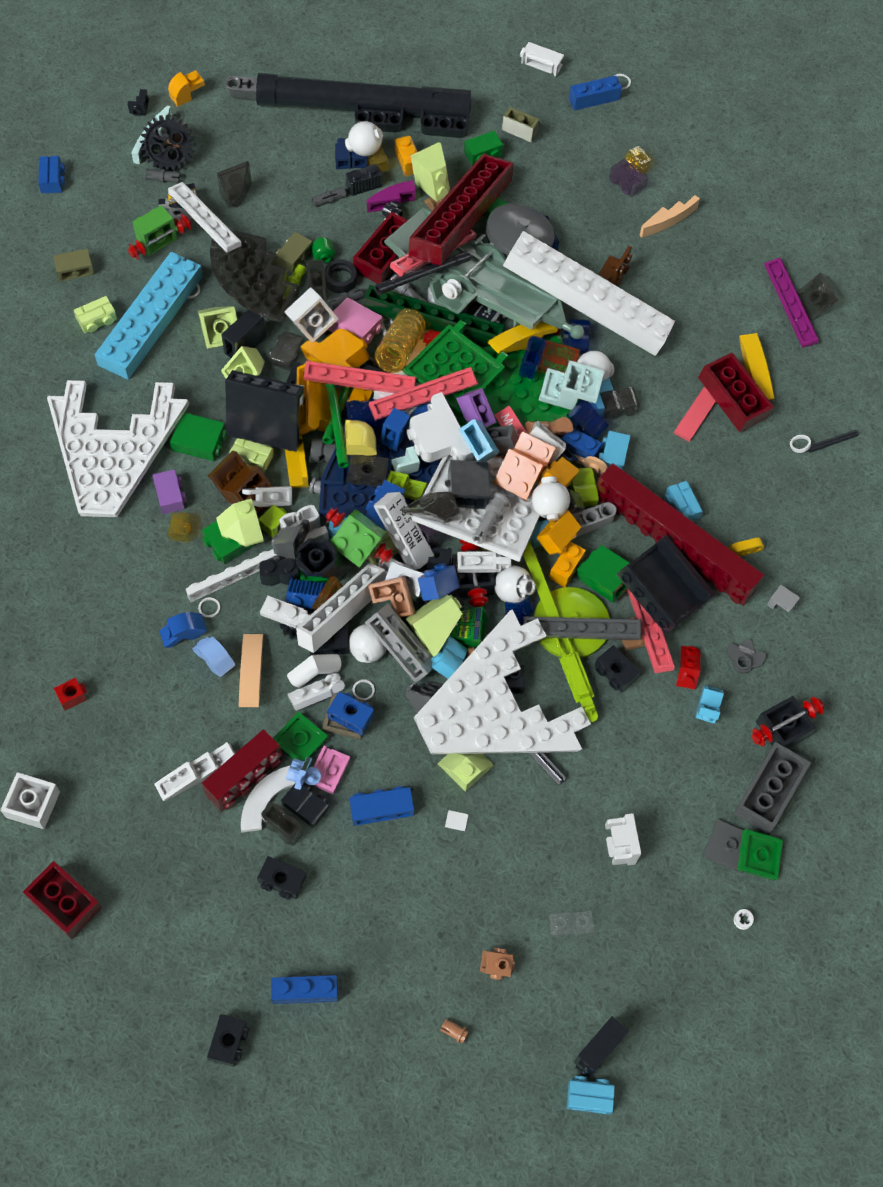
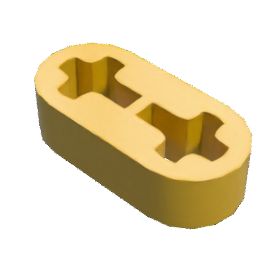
[728,537,764,557]

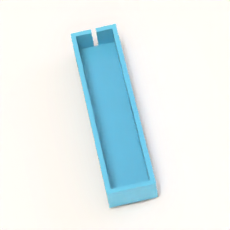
[94,252,203,380]

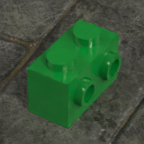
[464,131,503,166]

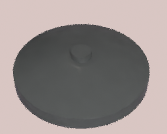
[486,204,555,255]

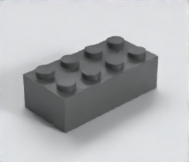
[733,742,811,835]

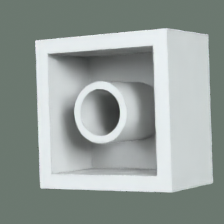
[285,287,338,343]
[0,772,60,829]

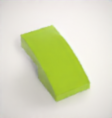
[387,471,428,502]

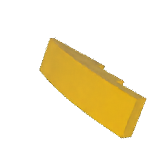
[488,321,558,354]
[739,333,774,400]

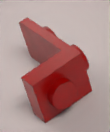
[676,646,700,690]

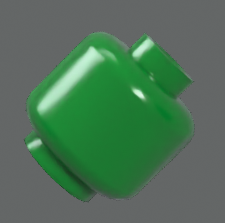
[311,237,335,263]

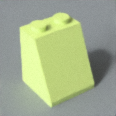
[411,142,450,202]
[405,595,462,657]

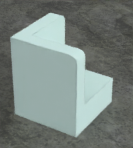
[391,446,420,474]

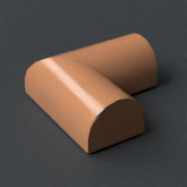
[525,417,573,437]
[368,576,416,617]

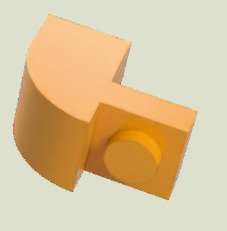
[168,70,205,107]

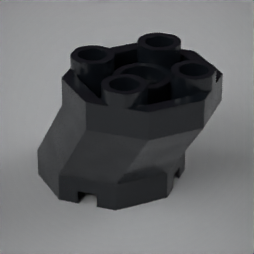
[296,538,351,580]

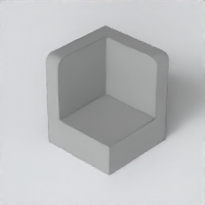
[767,585,800,612]

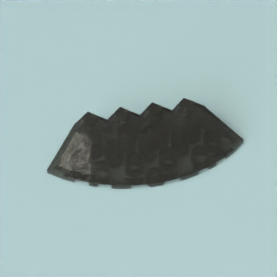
[210,229,298,322]

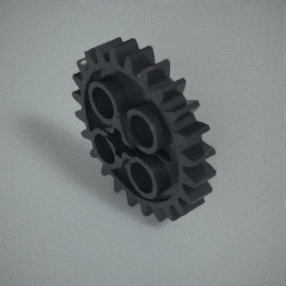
[140,115,196,171]

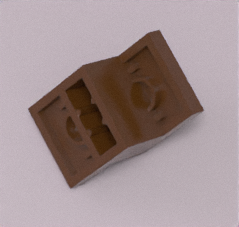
[208,450,273,517]

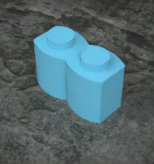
[431,635,467,679]

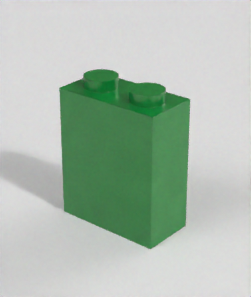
[170,413,227,461]
[201,521,259,565]
[577,545,629,603]

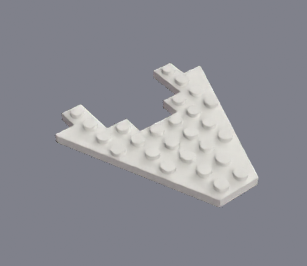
[47,380,189,517]
[414,610,591,754]

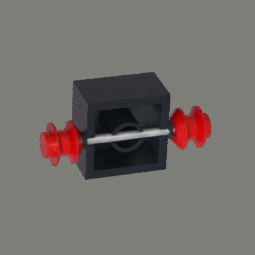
[451,539,495,607]
[751,696,824,749]

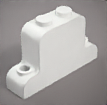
[407,392,473,462]

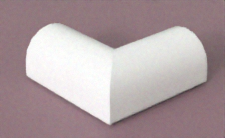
[287,654,341,688]

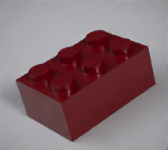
[22,861,102,940]

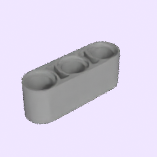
[573,502,616,537]

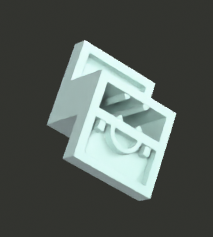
[539,360,604,410]

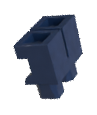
[335,138,367,169]

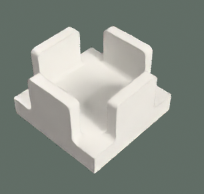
[605,814,641,865]

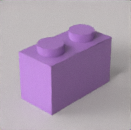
[456,388,496,428]
[153,470,187,515]

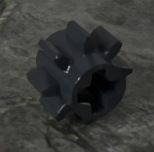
[382,201,403,220]

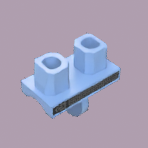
[286,757,321,790]

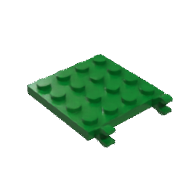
[403,320,509,416]

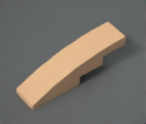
[639,195,700,238]
[239,634,263,707]

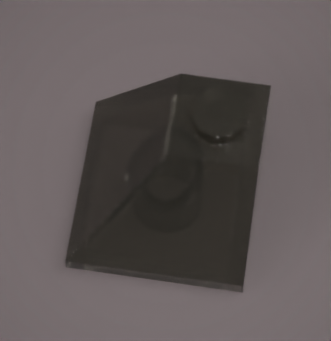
[217,161,252,209]
[797,272,839,321]
[401,492,460,523]

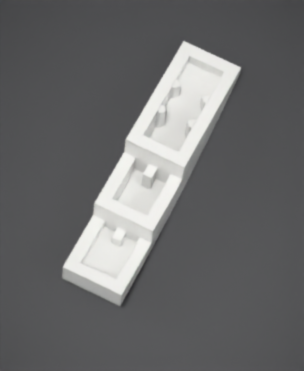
[154,742,235,801]

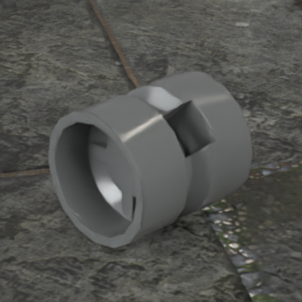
[310,438,336,464]

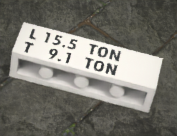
[373,492,434,569]

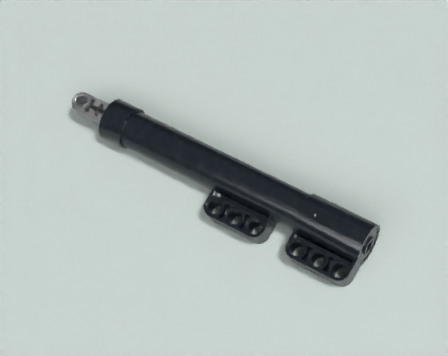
[225,73,471,138]

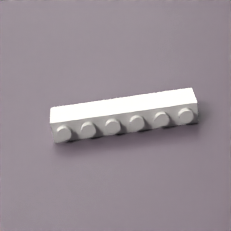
[296,563,386,653]

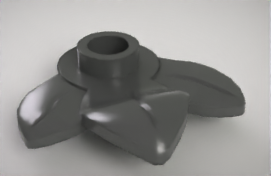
[727,639,766,674]

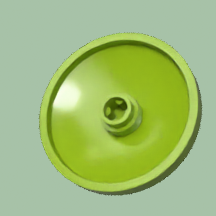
[533,587,610,659]

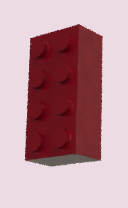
[353,212,408,284]
[698,352,774,433]
[201,729,282,812]

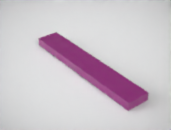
[764,257,819,348]

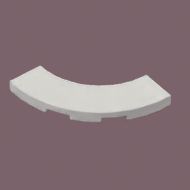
[241,766,296,832]

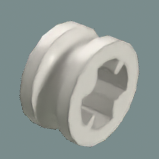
[734,909,754,930]

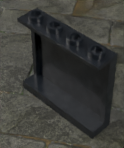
[225,370,304,452]
[616,535,715,634]

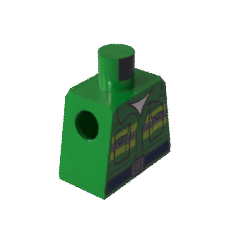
[450,607,488,648]

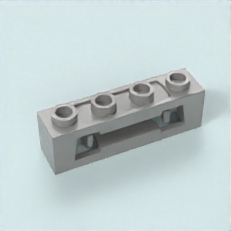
[365,603,433,683]

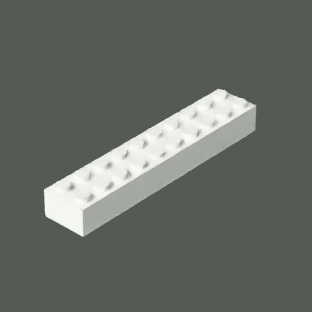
[503,231,675,356]

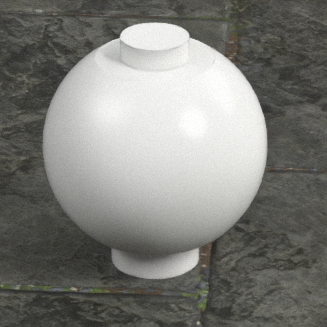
[345,121,383,156]
[577,351,614,381]
[532,476,570,521]
[495,566,535,604]
[349,624,387,663]

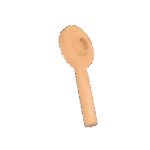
[574,454,608,475]

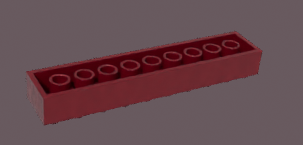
[409,154,514,266]
[596,463,764,606]

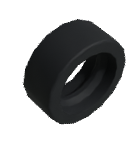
[324,259,357,294]

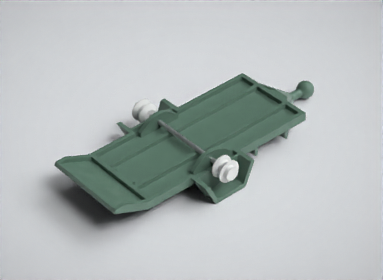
[384,207,584,339]

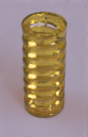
[375,309,426,373]

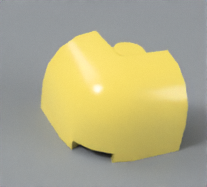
[344,420,377,465]

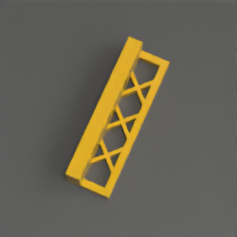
[285,433,309,489]

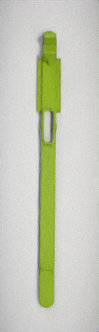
[523,539,598,722]

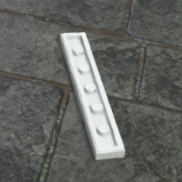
[168,182,241,252]

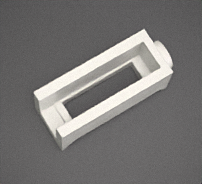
[520,42,564,77]

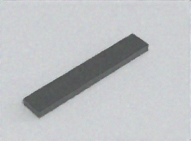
[523,617,641,640]

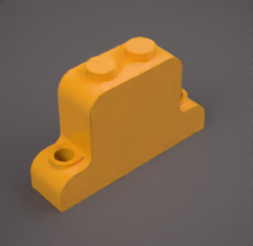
[300,329,369,389]
[297,363,340,435]

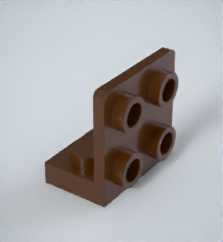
[598,246,633,287]

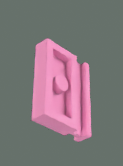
[313,746,350,795]

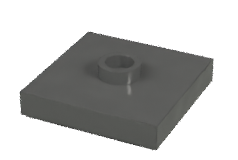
[703,819,743,873]

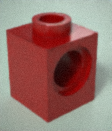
[53,677,88,711]

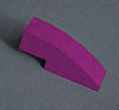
[366,180,416,213]

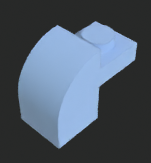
[192,637,235,677]

